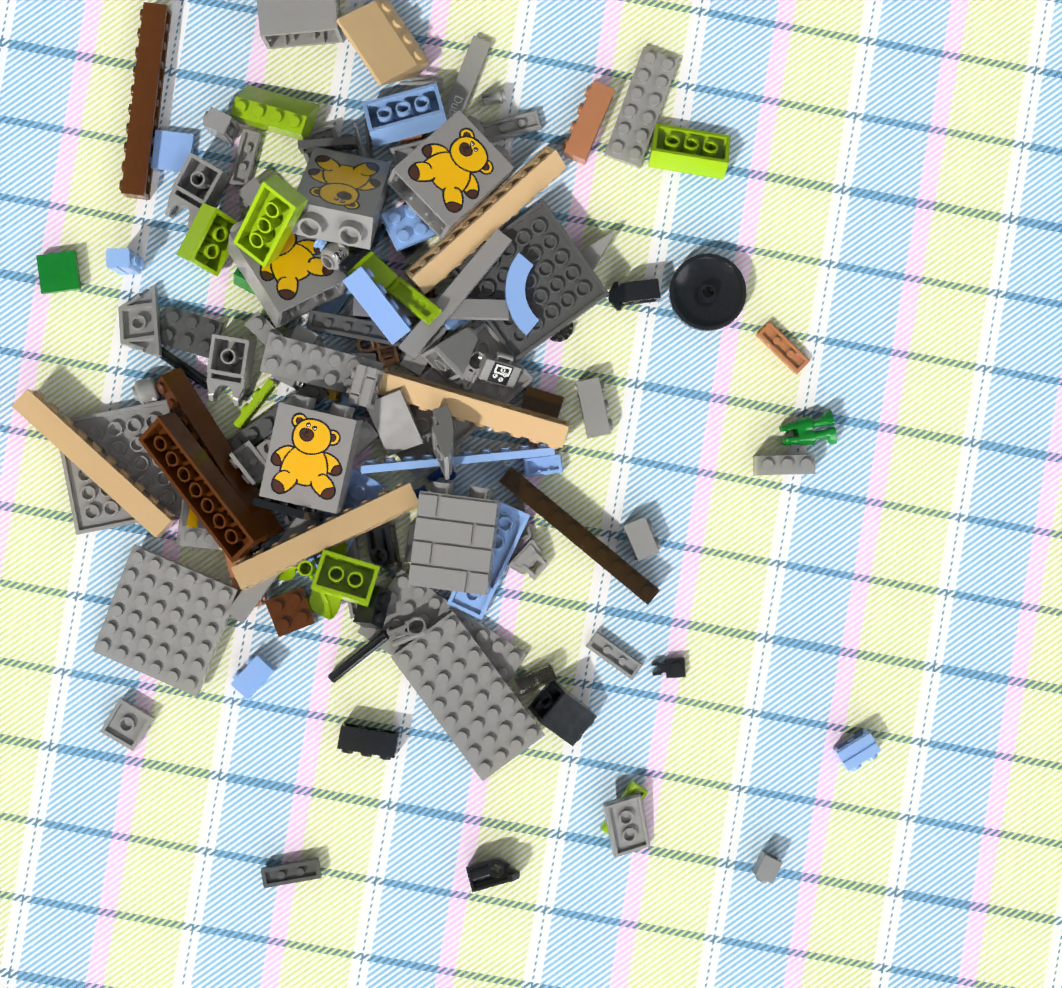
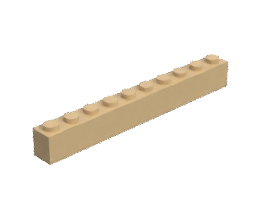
[404,146,567,294]
[378,368,570,449]
[12,389,176,538]
[231,482,418,590]

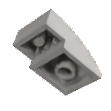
[432,405,454,480]

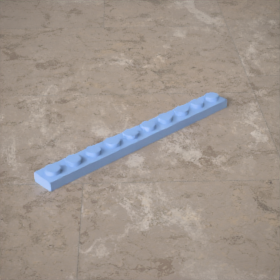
[360,443,555,474]

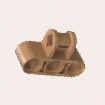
[357,339,401,370]

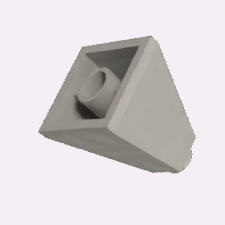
[421,327,478,382]

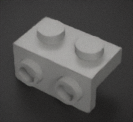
[229,440,266,485]

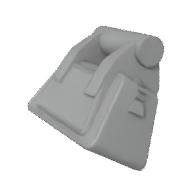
[508,538,549,580]

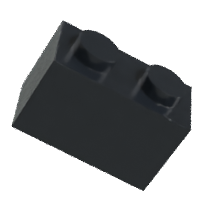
[353,586,392,629]

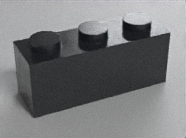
[337,723,400,760]

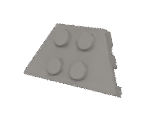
[118,285,162,357]

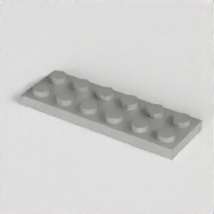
[604,47,679,169]
[259,333,384,393]

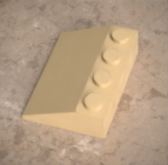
[336,0,430,86]

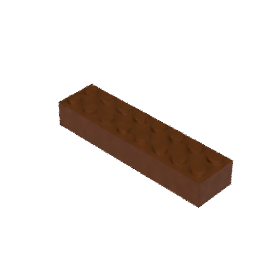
[138,412,269,563]

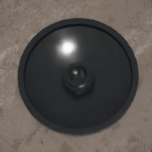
[669,254,747,331]

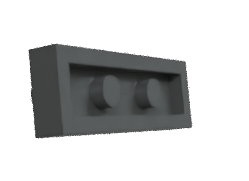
[298,134,359,154]
[261,857,322,888]

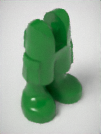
[779,409,837,446]

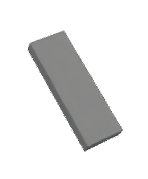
[229,128,263,188]
[586,631,643,680]

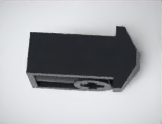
[608,279,661,311]
[366,524,402,575]
[466,857,520,893]

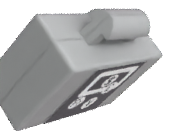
[477,351,522,388]

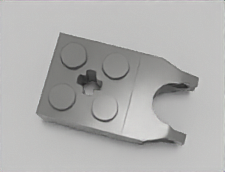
[165,153,231,229]
[206,334,257,406]

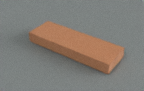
[755,321,810,375]

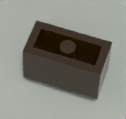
[521,386,564,418]

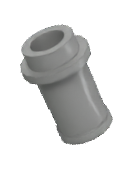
[481,88,506,107]

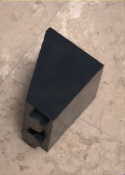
[528,678,597,746]

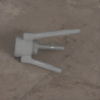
[399,76,444,93]
[347,120,374,159]

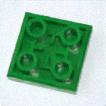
[36,250,82,295]

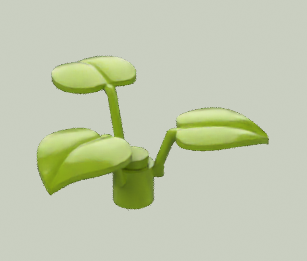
[277,542,347,620]

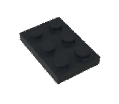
[252,497,324,521]

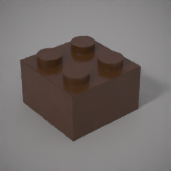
[265,586,318,637]

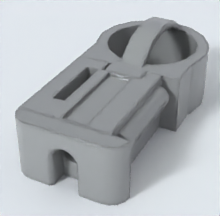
[455,351,484,390]
[387,617,428,647]

